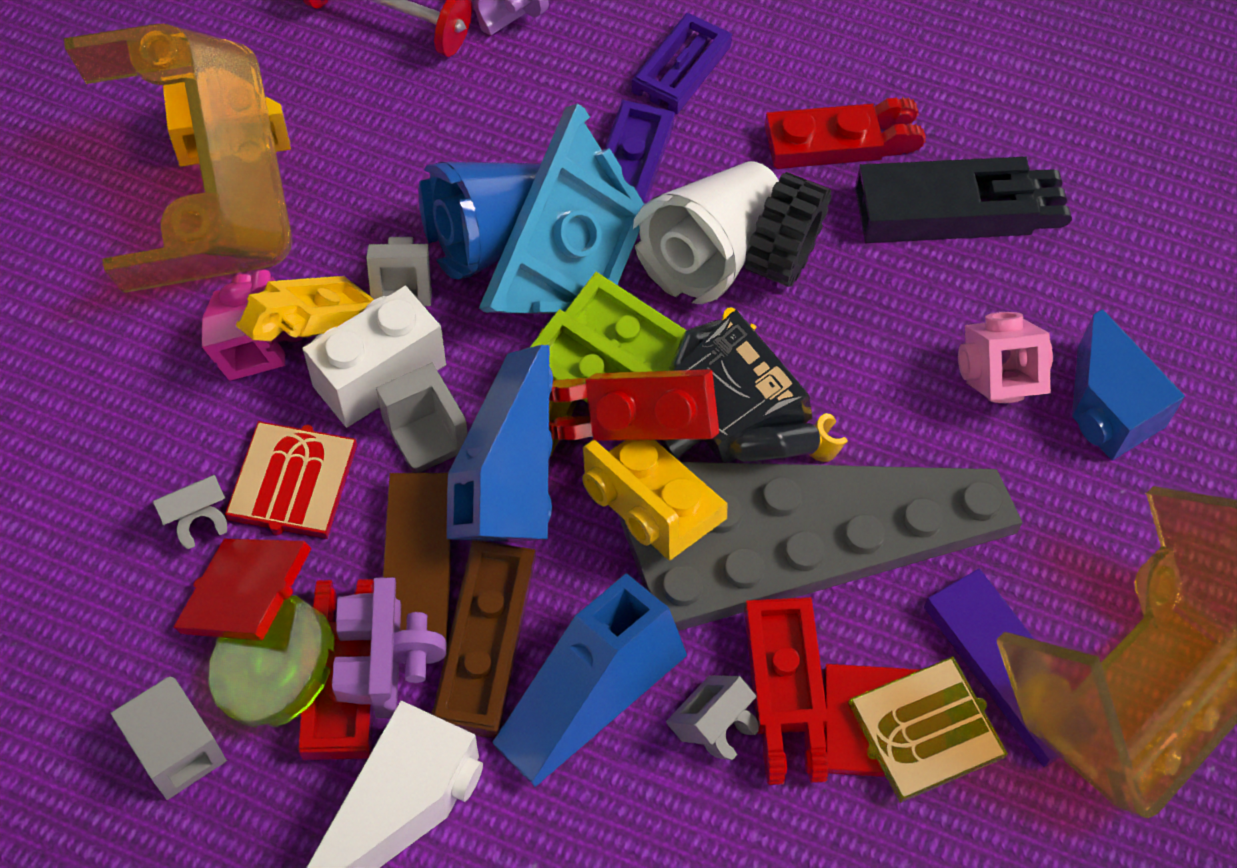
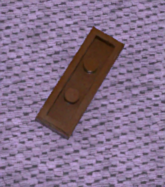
[383,473,452,658]
[432,540,536,739]

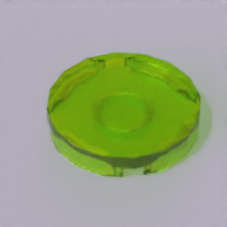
[208,595,334,728]

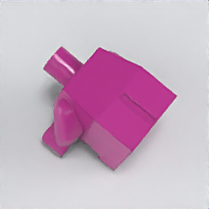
[202,270,303,381]

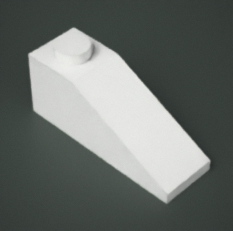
[307,701,483,868]

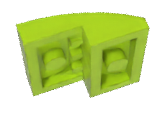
[531,272,687,403]

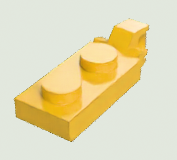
[236,276,375,341]

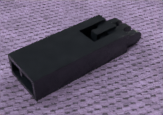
[855,156,1072,243]

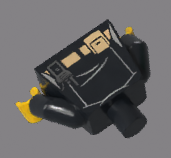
[659,307,848,463]

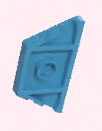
[479,103,645,314]

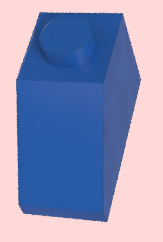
[1072,309,1185,461]

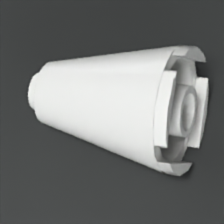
[633,161,779,304]

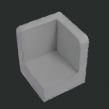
[376,362,468,473]
[111,677,227,800]

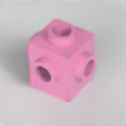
[958,312,1053,403]

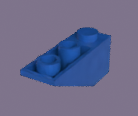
[447,345,553,542]
[492,573,687,787]

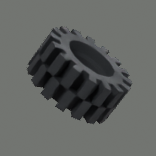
[745,172,831,287]

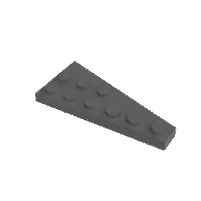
[618,462,1023,631]

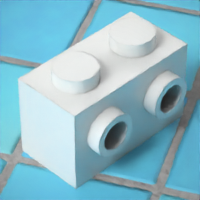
[303,285,446,428]

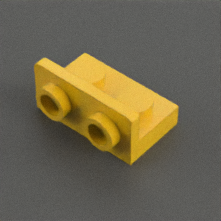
[582,440,728,561]

